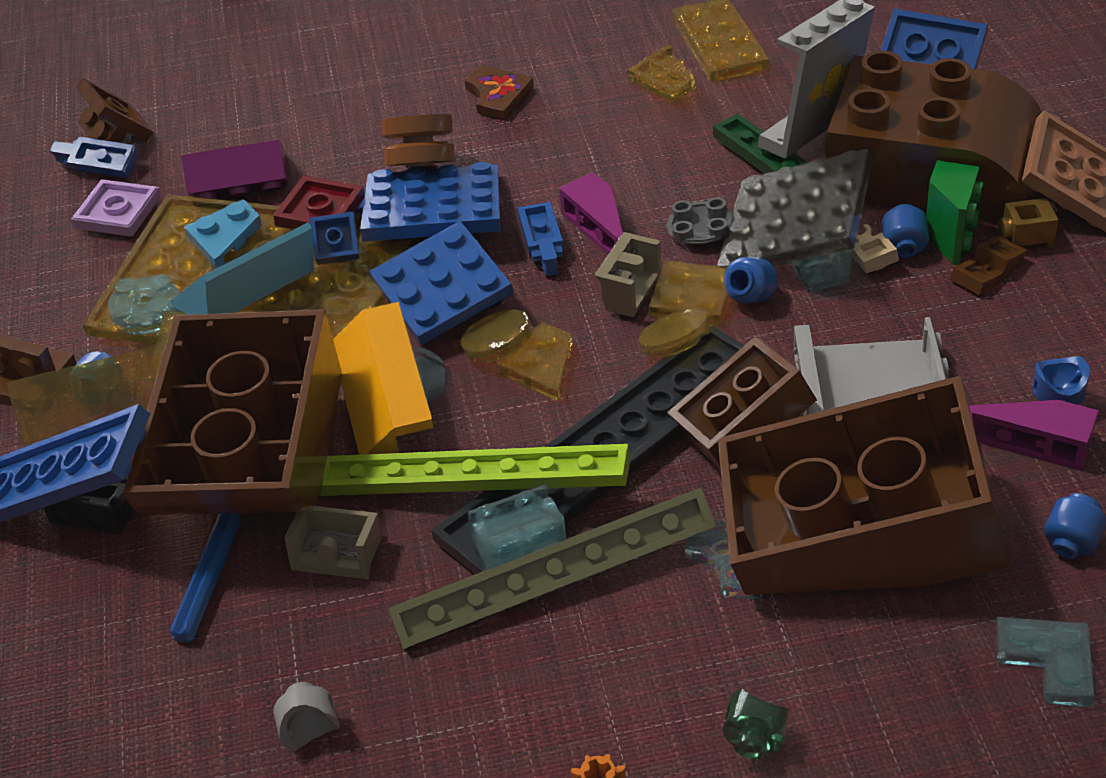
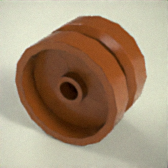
[380,114,456,168]

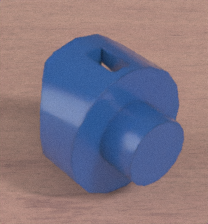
[1032,356,1090,405]

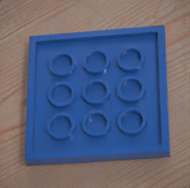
[361,162,501,242]

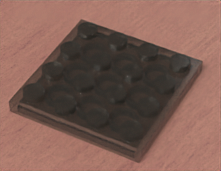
[717,148,873,278]

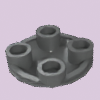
[666,197,735,245]

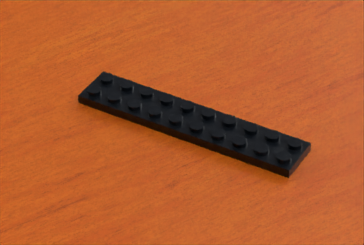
[431,324,745,574]

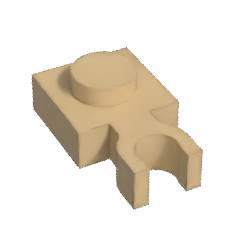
[846,224,899,274]

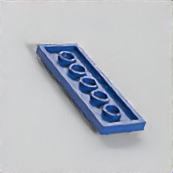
[0,404,151,522]

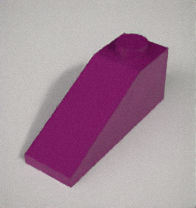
[559,172,623,255]
[970,400,1099,470]

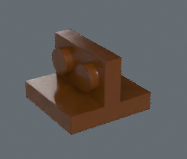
[76,78,153,143]
[0,335,77,413]

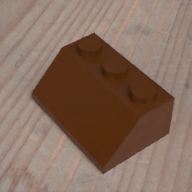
[667,337,817,471]

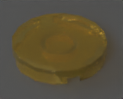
[638,308,712,357]
[460,309,533,362]

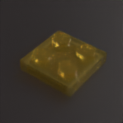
[649,260,729,326]

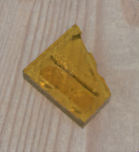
[628,44,695,103]
[499,321,573,401]

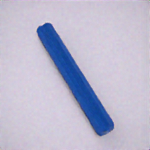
[170,513,242,643]

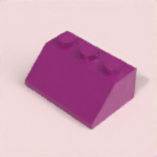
[181,140,288,202]

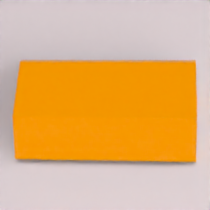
[333,302,433,455]

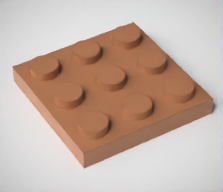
[1022,110,1106,232]

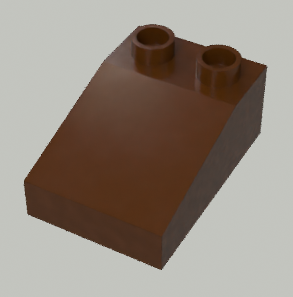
[718,375,1011,595]

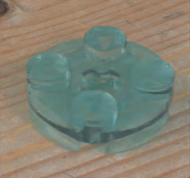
[108,274,180,334]

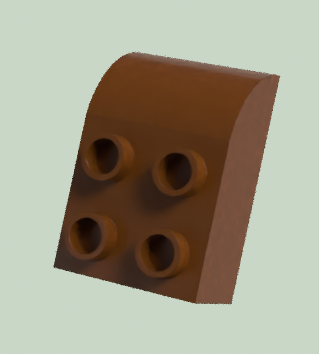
[824,50,1042,223]
[123,309,342,516]

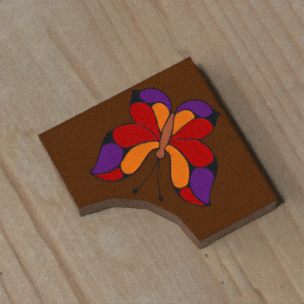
[465,65,534,120]

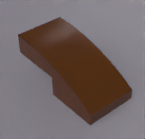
[950,235,1027,296]

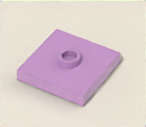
[71,179,161,237]

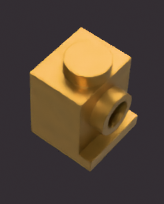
[999,198,1058,248]

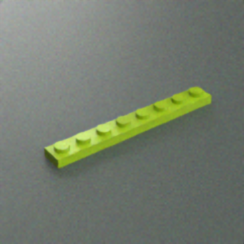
[319,444,631,496]

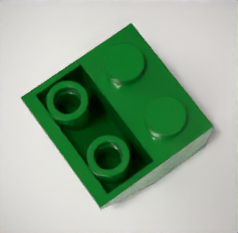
[926,160,984,265]

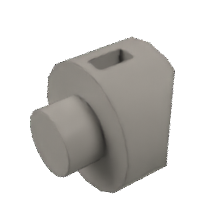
[273,682,340,751]

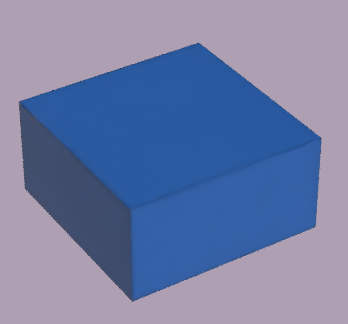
[310,212,360,265]

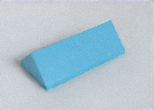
[170,222,314,315]

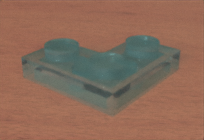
[995,617,1094,707]

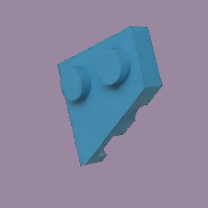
[184,199,262,268]

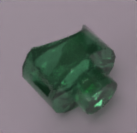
[722,689,790,760]

